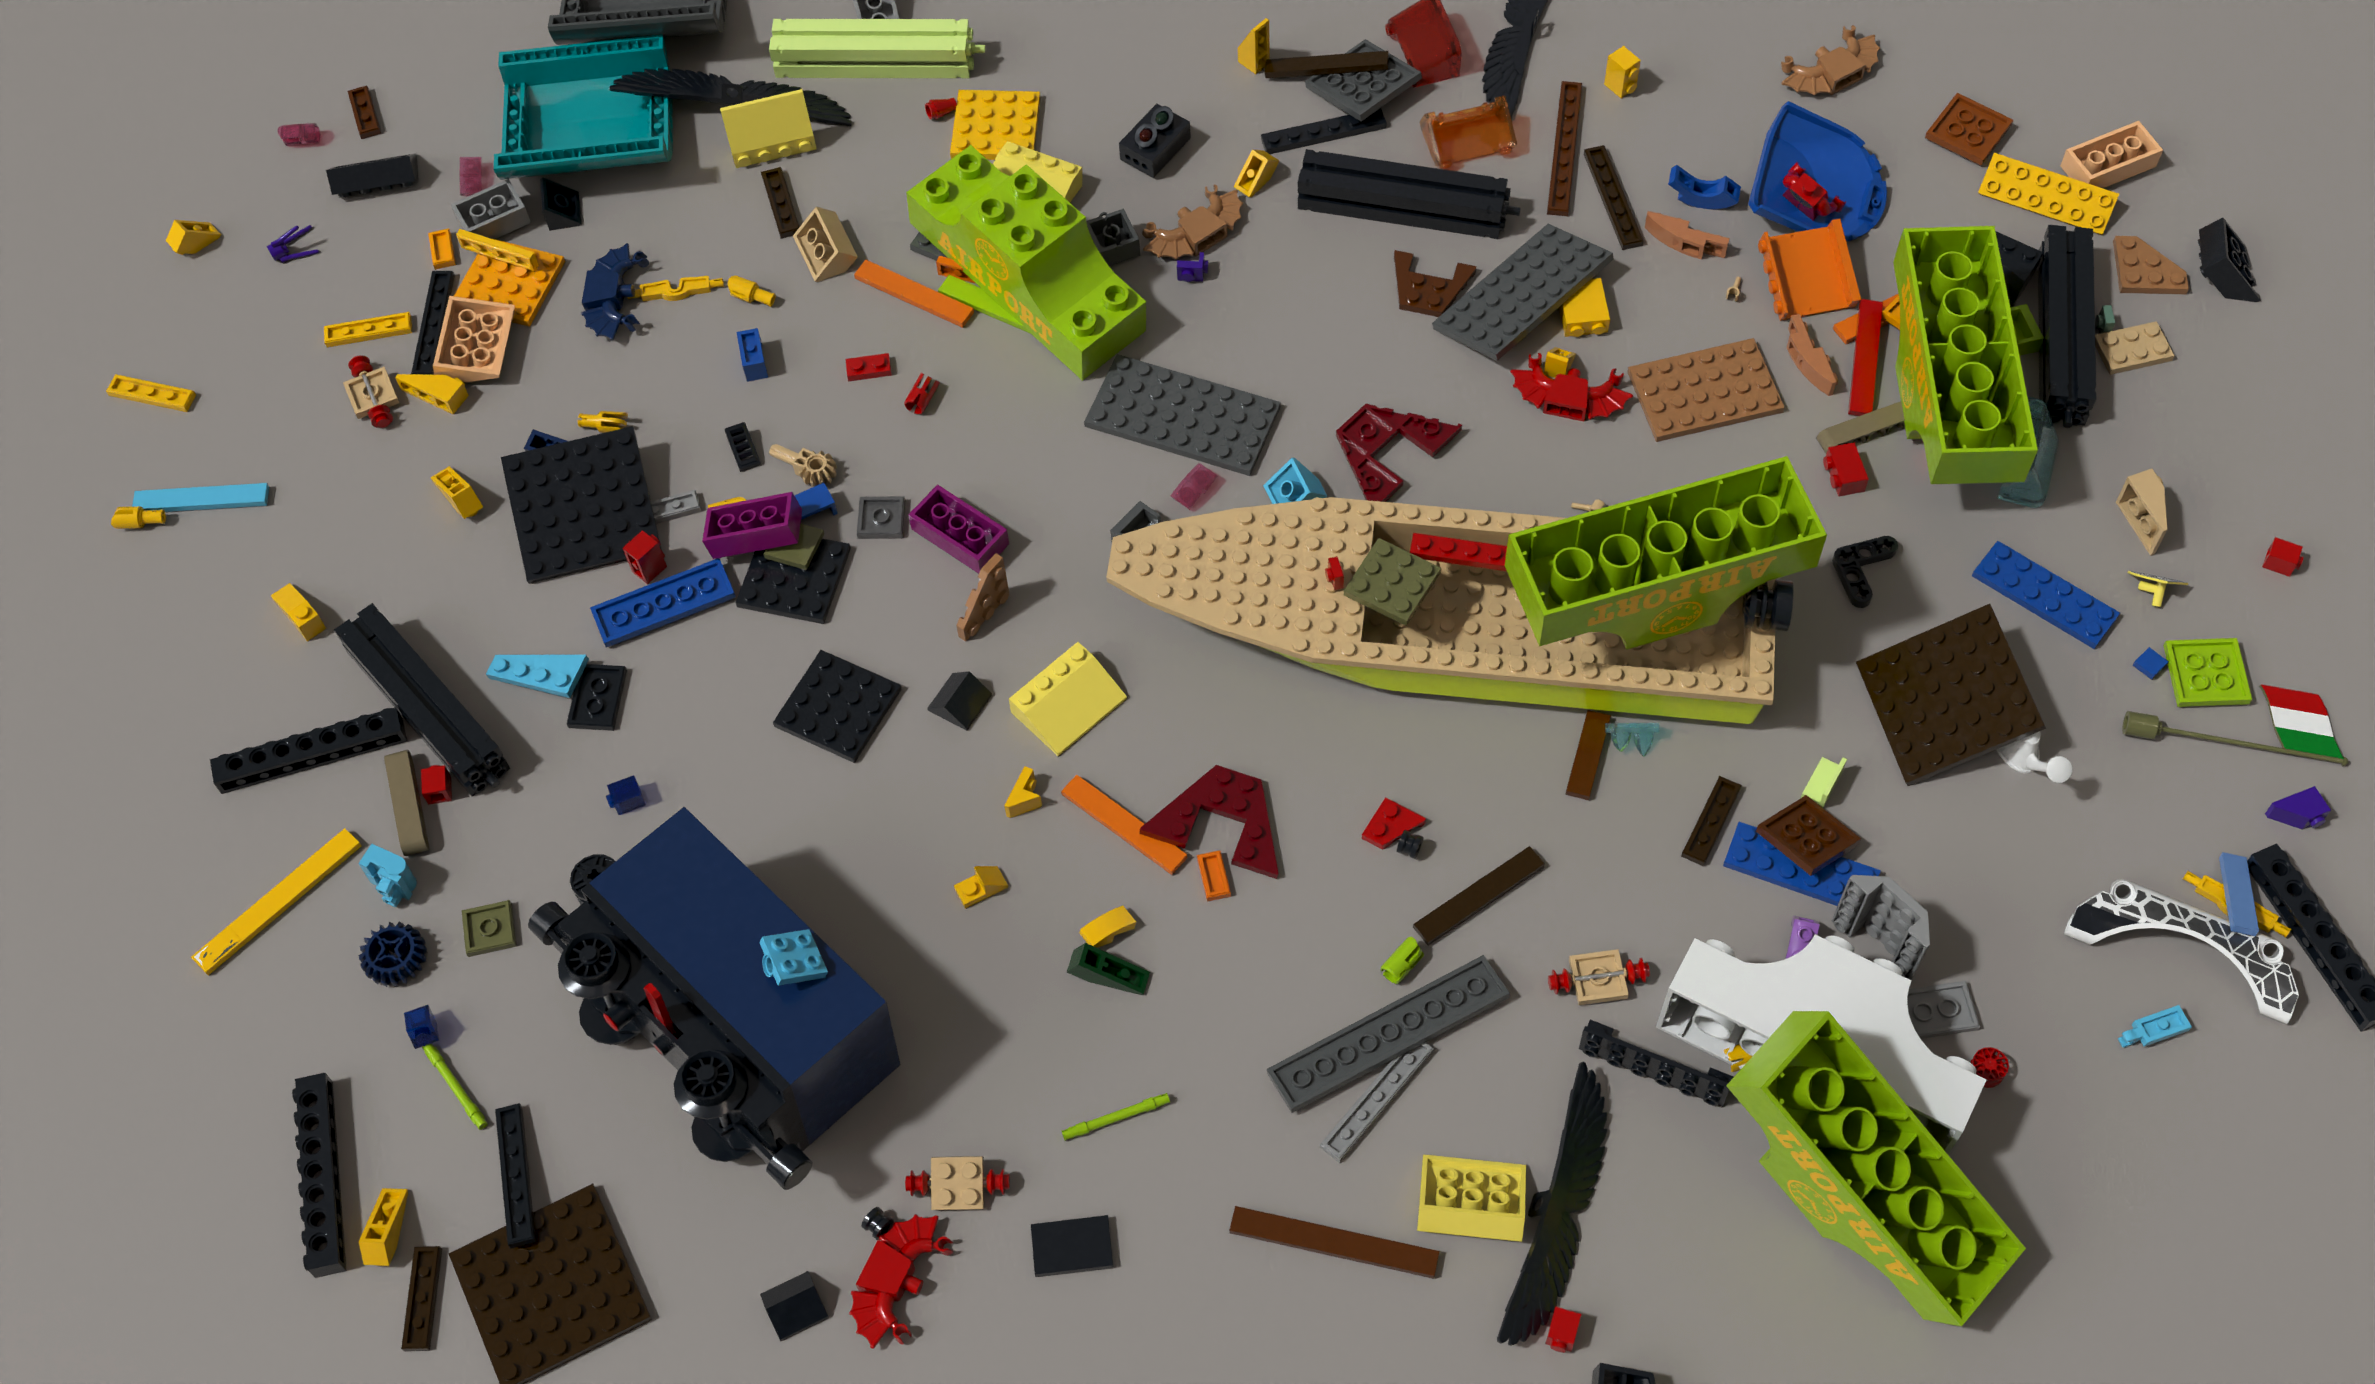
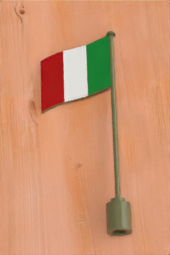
[2122,684,2348,766]

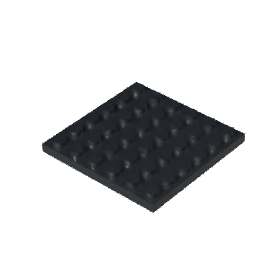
[501,426,662,584]

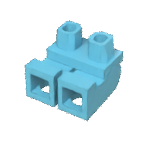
[358,844,417,907]

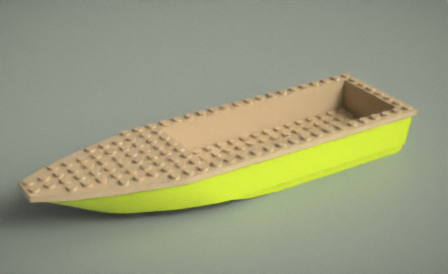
[1106,497,1776,724]

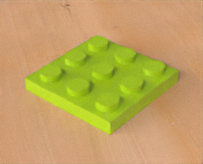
[2163,638,2252,707]

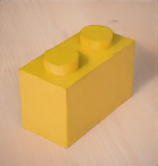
[1604,46,1641,98]

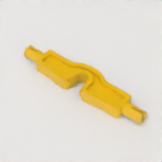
[627,276,724,301]
[2183,871,2291,938]

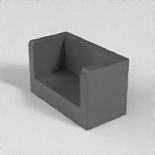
[1110,501,1161,542]

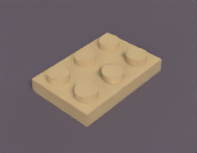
[2095,321,2175,375]

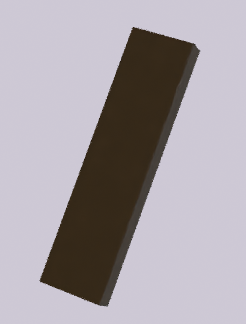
[761,167,799,239]
[1681,776,1742,866]
[401,1246,442,1352]

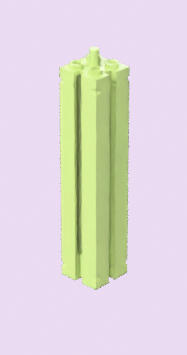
[769,19,986,78]

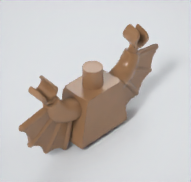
[1781,25,1880,95]
[1142,184,1243,259]

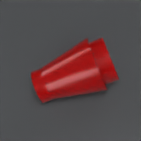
[925,98,957,120]

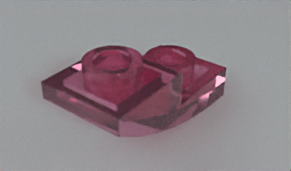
[460,157,482,196]
[1170,463,1217,510]

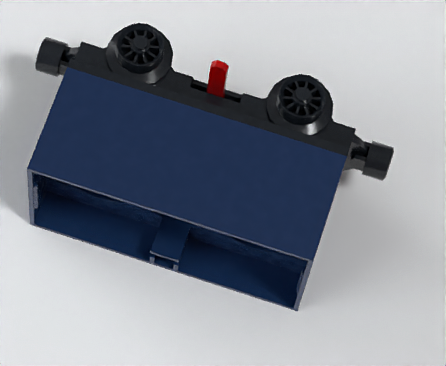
[528,807,901,1190]

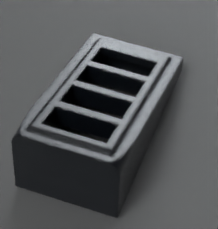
[724,422,761,472]

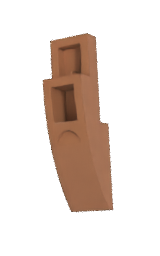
[1645,211,1730,260]
[1786,314,1838,396]

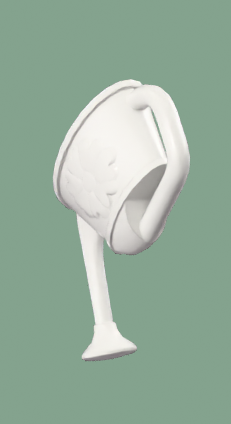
[1996,731,2072,783]

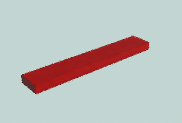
[1848,299,1883,416]

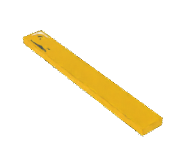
[191,828,362,976]

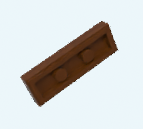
[347,85,382,139]

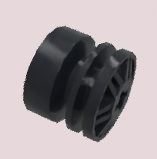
[1742,579,1794,631]
[570,854,616,905]

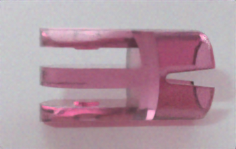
[277,123,320,146]

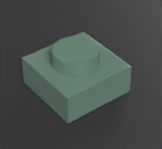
[2095,305,2115,334]

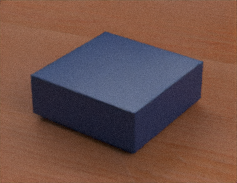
[2133,647,2169,680]

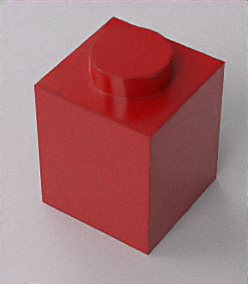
[2262,537,2304,577]
[421,765,452,805]
[1545,1306,1581,1353]

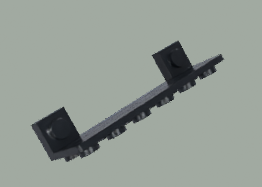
[1579,1019,1734,1107]

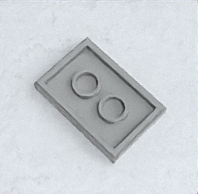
[1907,981,1980,1039]

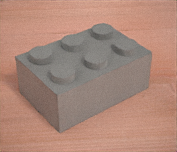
[450,179,531,239]

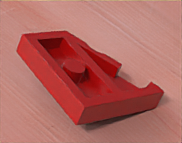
[1361,797,1426,850]

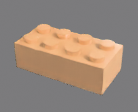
[2060,121,2163,188]

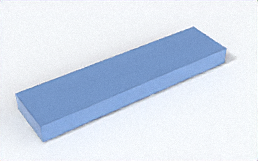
[2219,852,2259,936]

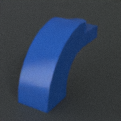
[1668,165,1741,209]

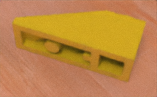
[1238,18,1270,74]
[395,374,469,415]
[431,466,483,519]
[271,583,327,642]
[359,1188,408,1266]

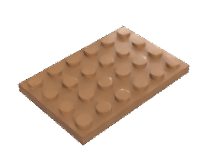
[1627,338,1785,442]

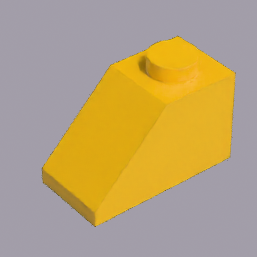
[1234,149,1279,197]
[166,220,221,255]

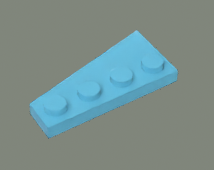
[486,655,589,698]

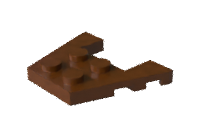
[1394,250,1477,317]

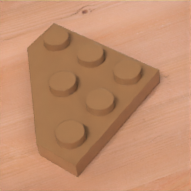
[2113,236,2189,295]
[956,553,1009,642]

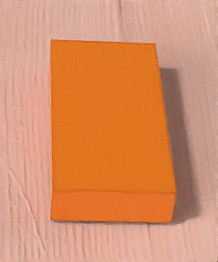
[1197,850,1231,902]

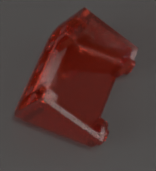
[1385,0,1462,88]

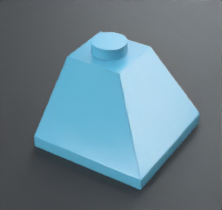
[1263,457,1327,504]

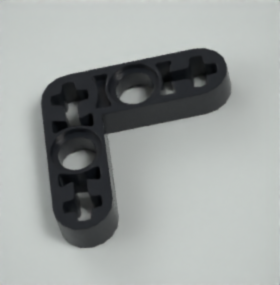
[1832,536,1898,608]

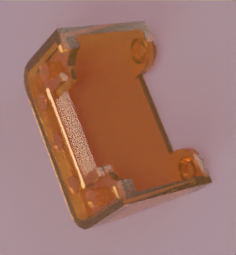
[1419,96,1517,169]

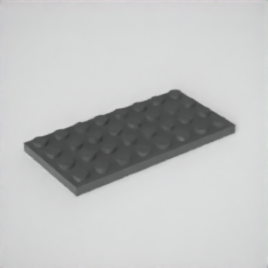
[1432,224,1614,361]
[1084,354,1281,476]

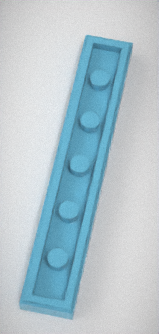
[132,483,270,512]

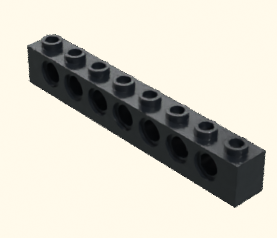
[210,707,407,794]
[2247,843,2375,1032]
[292,1073,347,1278]

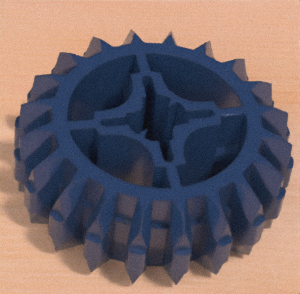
[358,921,428,987]

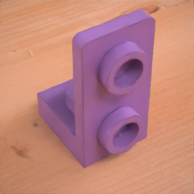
[1786,915,1820,959]

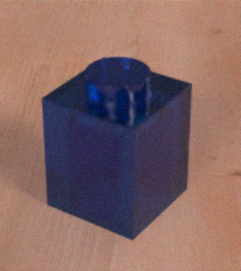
[606,775,646,815]
[404,1005,439,1049]

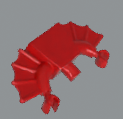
[1510,353,1633,422]
[849,1214,953,1349]

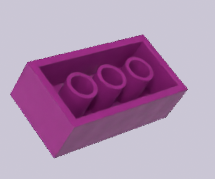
[908,484,1009,574]
[702,492,802,559]

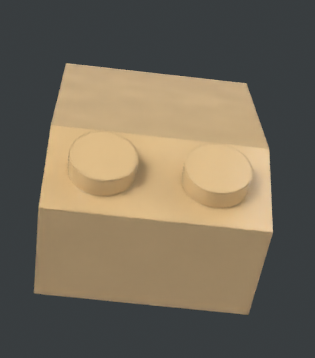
[2116,468,2168,556]

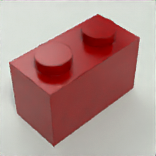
[1823,442,1869,497]
[623,530,667,585]

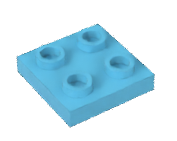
[759,929,828,986]

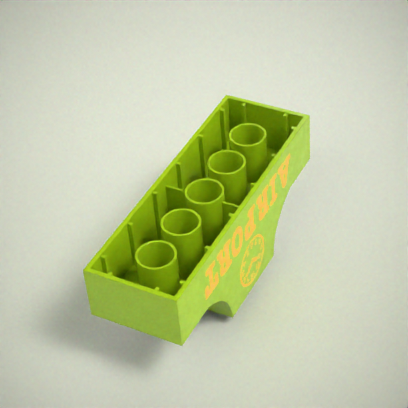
[906,145,1146,381]
[1893,226,2038,484]
[1505,456,1827,650]
[1726,1011,2026,1327]

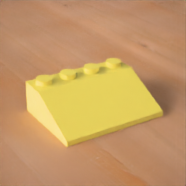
[720,89,817,168]
[993,141,1082,202]
[1009,642,1127,756]
[1417,1154,1526,1242]

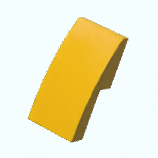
[1079,906,1136,948]

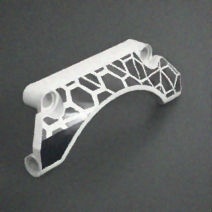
[2064,879,2299,1024]

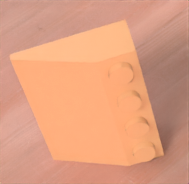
[433,296,515,383]

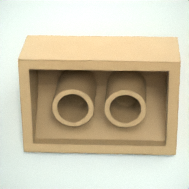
[793,207,858,282]

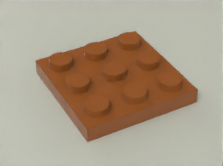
[1925,93,2013,166]

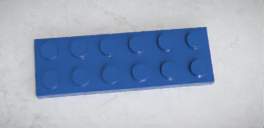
[1972,541,2120,649]
[590,558,736,648]
[1723,822,1881,906]

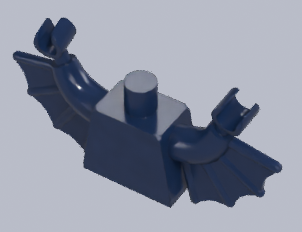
[581,243,649,340]

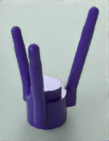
[267,225,319,263]

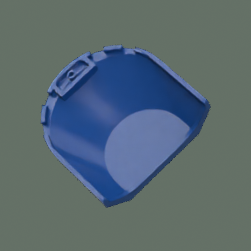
[1748,101,1887,242]

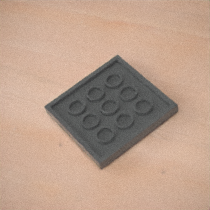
[1305,39,1422,121]

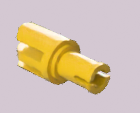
[728,276,776,307]
[578,411,628,433]
[111,506,166,529]

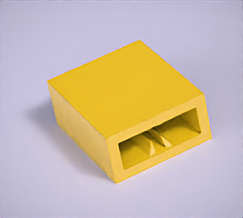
[1559,278,1610,337]

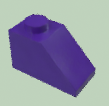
[2265,786,2331,829]

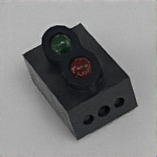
[1119,103,1191,178]

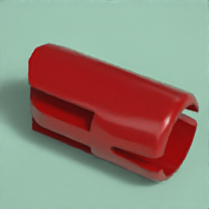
[904,372,940,414]

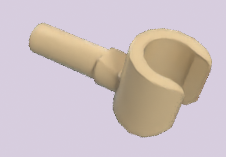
[1726,276,1741,302]
[1571,499,1604,512]

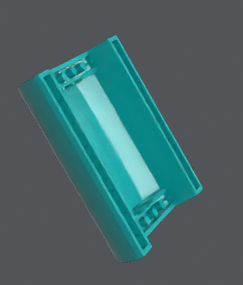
[493,34,673,180]

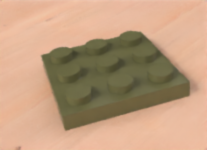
[1344,538,1441,626]

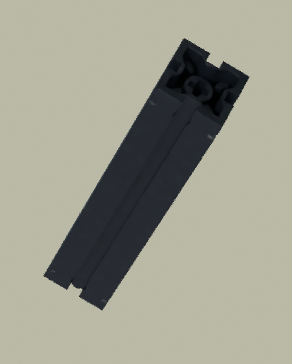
[1298,149,1521,239]
[2038,225,2096,428]
[334,603,511,797]

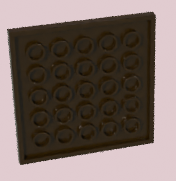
[1856,604,2046,786]
[448,1184,652,1384]

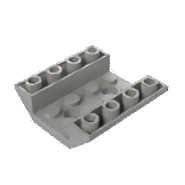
[1831,875,1930,980]

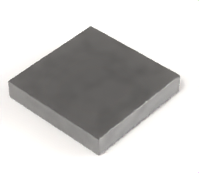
[857,496,905,539]

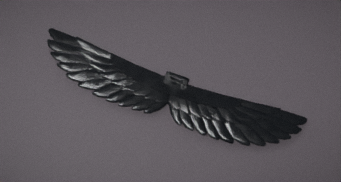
[1482,0,1548,122]
[609,68,852,126]
[1497,1062,1607,1346]

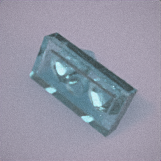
[1605,723,1659,756]

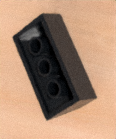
[326,153,418,198]

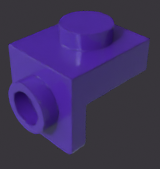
[1177,252,1208,282]

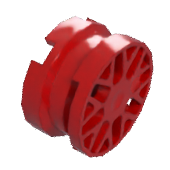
[1970,1047,2009,1088]

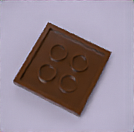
[1756,795,1861,876]

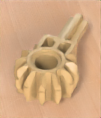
[769,444,837,487]

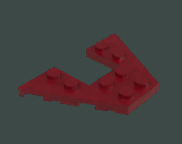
[1336,404,1462,502]
[1139,765,1279,879]

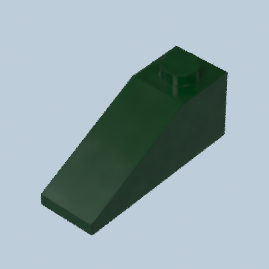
[1067,943,1150,995]

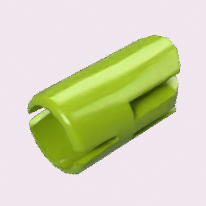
[1380,937,1424,984]

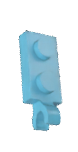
[2118,1005,2192,1048]

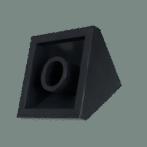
[540,177,581,231]
[927,671,992,731]
[760,1271,829,1341]

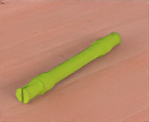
[422,1041,488,1130]
[1061,1093,1170,1141]

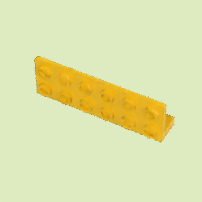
[1978,153,2119,235]

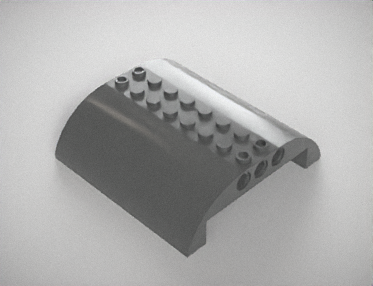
[548,0,727,46]

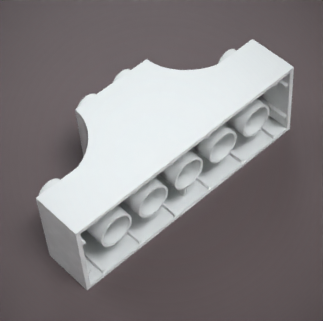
[1656,934,1986,1155]

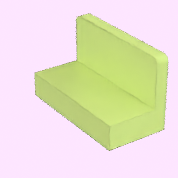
[1801,757,1847,808]

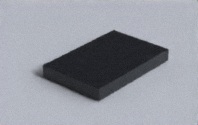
[567,664,627,731]
[1031,1215,1113,1277]

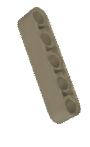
[1816,401,1905,453]
[384,749,429,857]

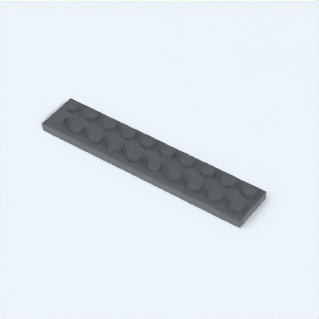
[1267,955,1510,1113]

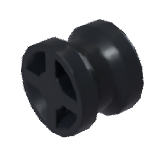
[1397,830,1424,859]
[861,1207,894,1240]

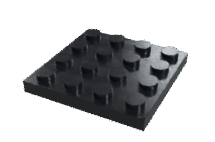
[736,539,851,624]
[773,650,902,763]

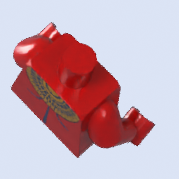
[1782,162,1847,221]

